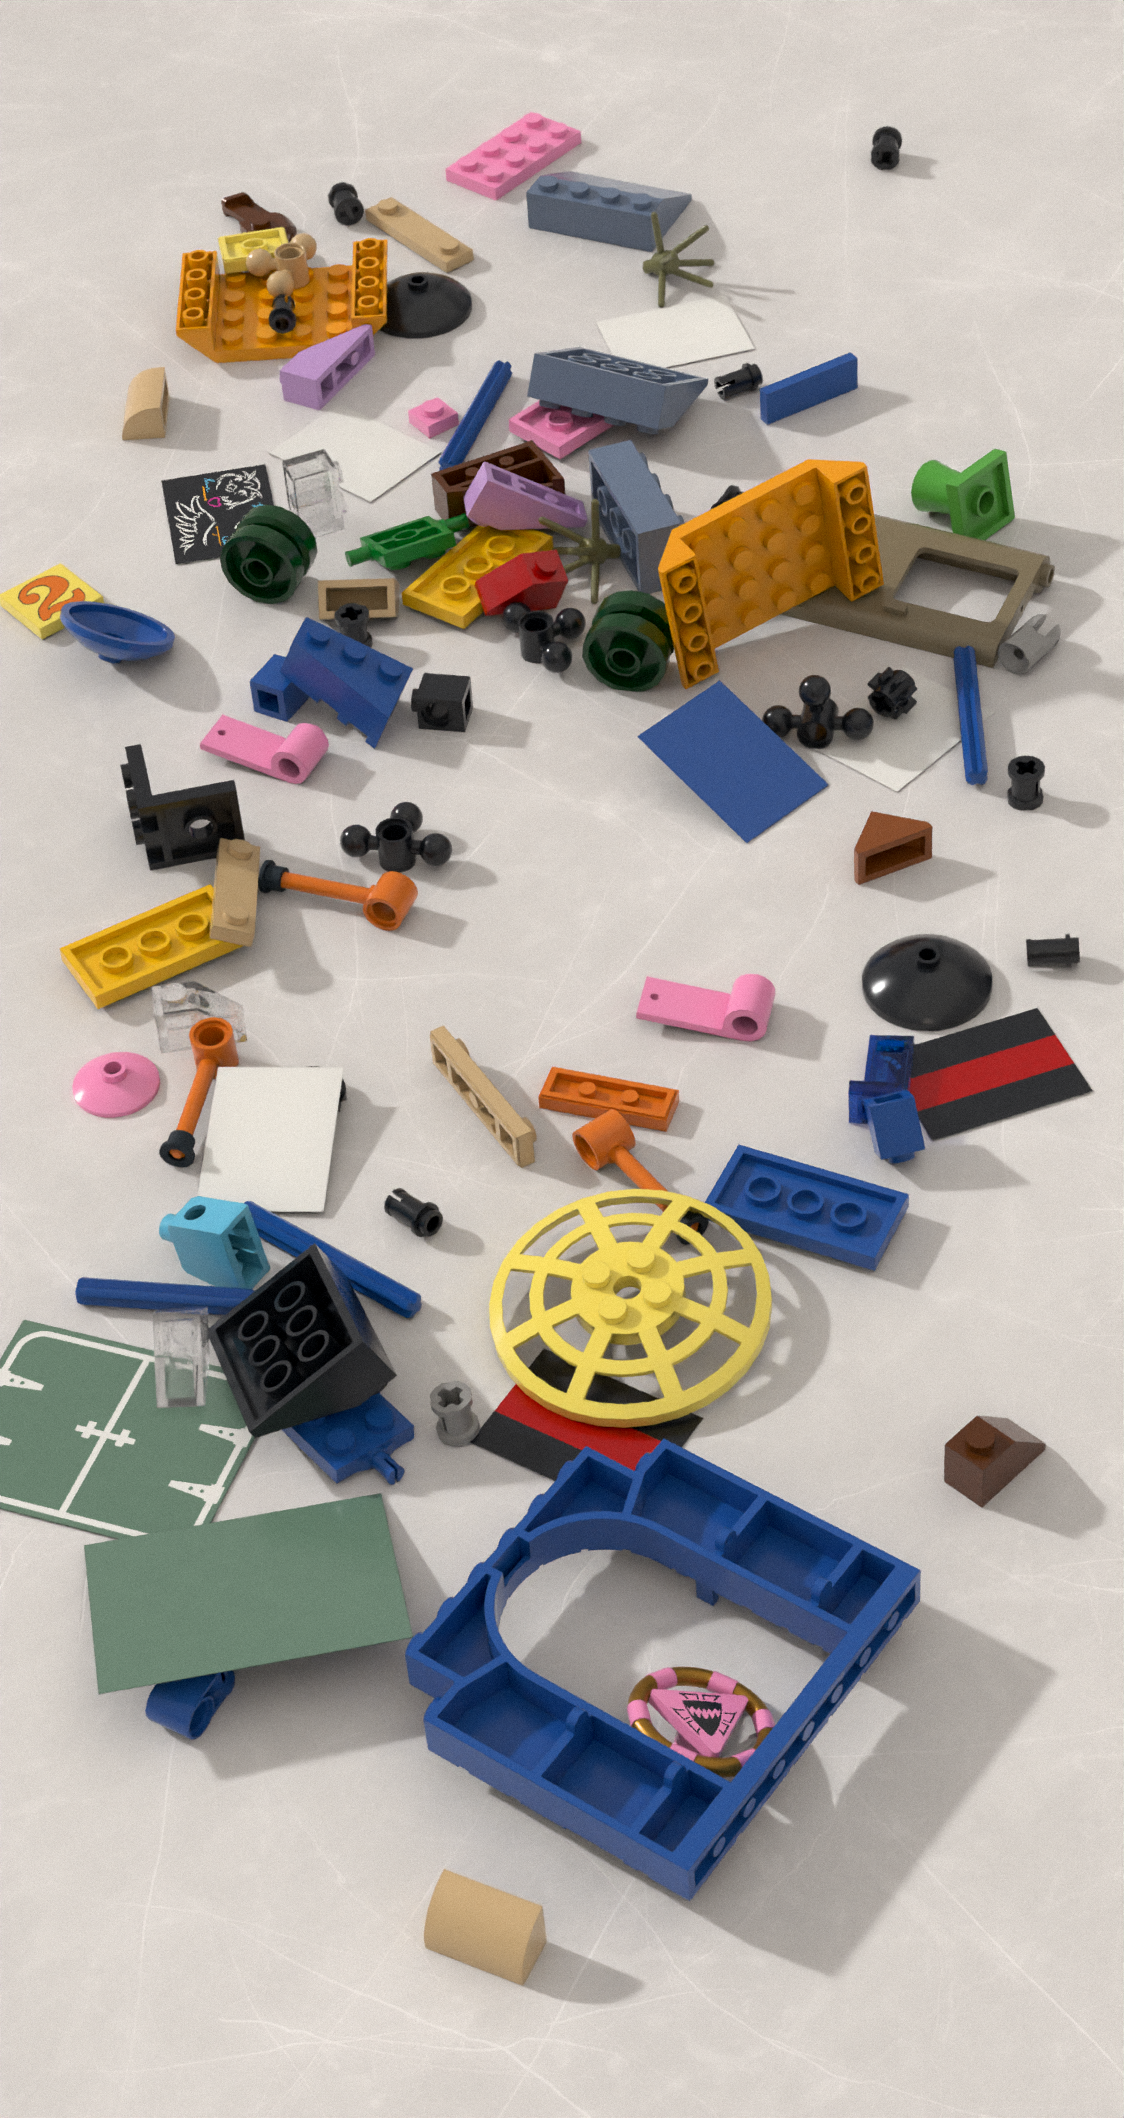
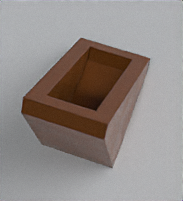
[854,811,933,885]

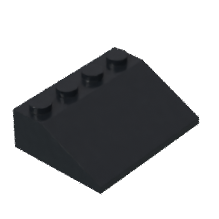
[206,1243,397,1438]

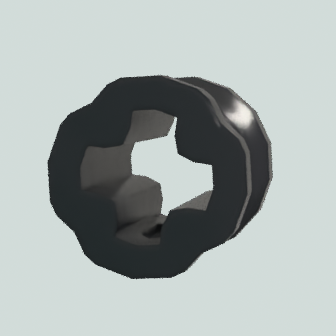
[871,126,902,170]
[328,182,364,226]
[334,603,373,648]
[1007,755,1045,811]

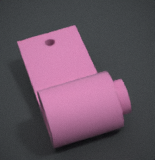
[200,715,329,784]
[636,974,776,1041]

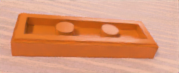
[538,1067,679,1132]

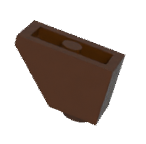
[944,1415,1046,1508]

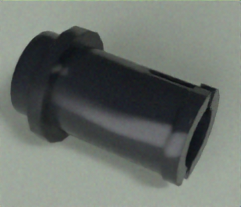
[268,294,296,334]
[714,363,763,399]
[1026,933,1080,968]
[384,1188,443,1237]

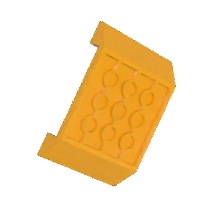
[176,238,388,363]
[658,459,884,689]

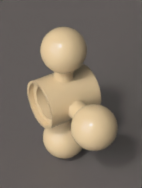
[246,233,317,298]

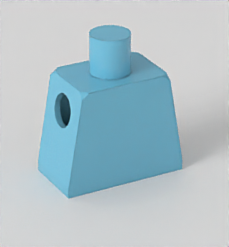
[159,1196,271,1289]

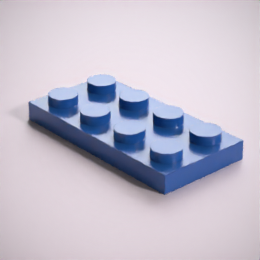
[705,1145,909,1271]

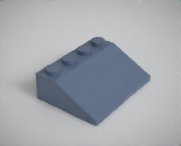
[526,171,692,252]
[527,347,709,434]

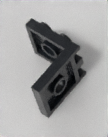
[120,744,245,871]

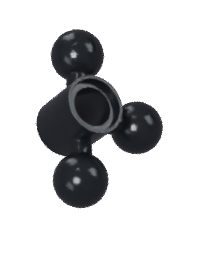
[502,602,586,673]
[762,675,874,749]
[340,802,452,873]

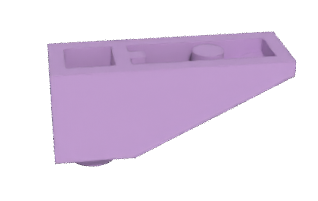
[279,324,375,411]
[463,461,588,530]

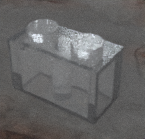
[282,449,347,538]

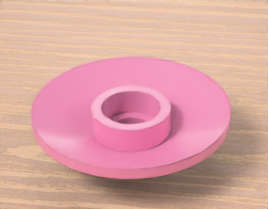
[72,1052,160,1118]

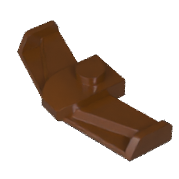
[221,192,297,243]

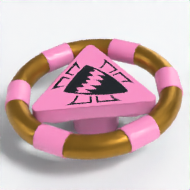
[627,1667,775,1778]

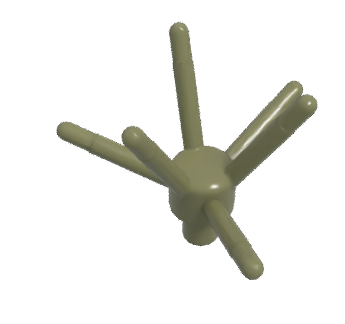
[642,212,715,307]
[539,499,621,604]

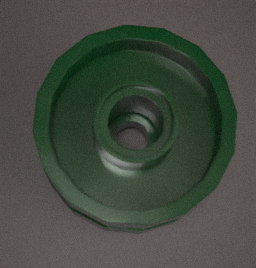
[220,505,318,604]
[582,590,674,692]

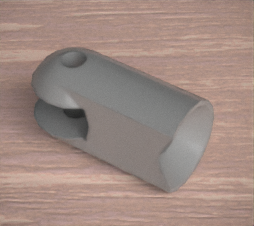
[998,614,1061,675]

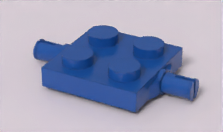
[282,1393,414,1485]

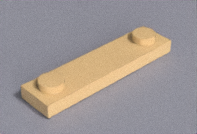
[365,197,474,273]
[210,838,260,947]
[429,1025,537,1168]

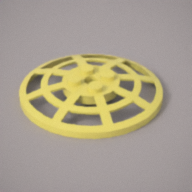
[489,1189,773,1428]

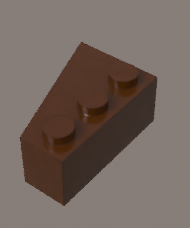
[431,440,565,527]

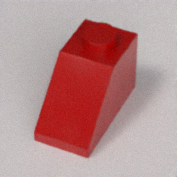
[474,550,569,616]

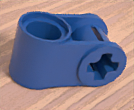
[145,1670,235,1740]

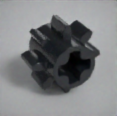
[867,667,917,719]

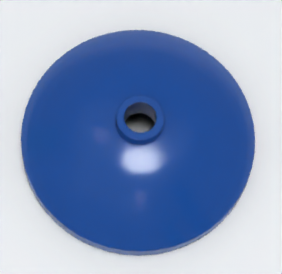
[60,601,175,664]

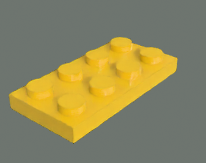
[401,525,554,629]
[59,884,243,1009]

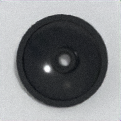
[379,272,472,339]
[862,934,993,1031]

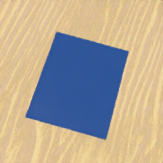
[637,680,829,843]

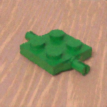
[345,513,469,570]

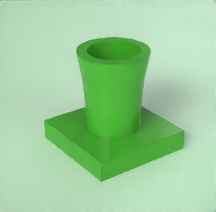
[911,449,1015,540]

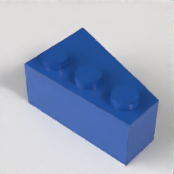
[280,617,414,749]

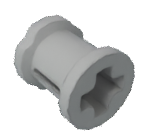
[430,1381,480,1446]

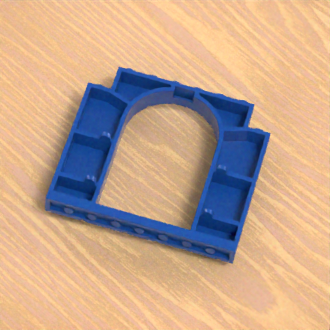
[405,1439,921,1901]

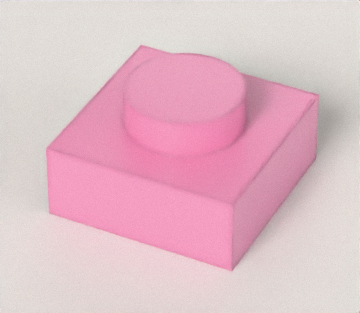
[408,397,459,439]

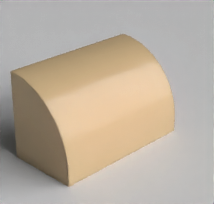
[122,367,170,440]
[318,578,400,620]
[424,1869,547,1986]

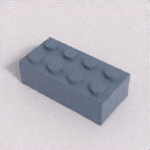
[588,440,685,594]

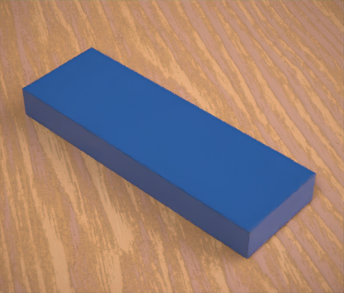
[760,352,858,425]

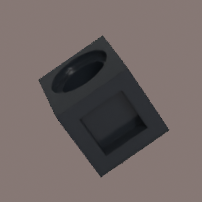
[411,673,473,732]

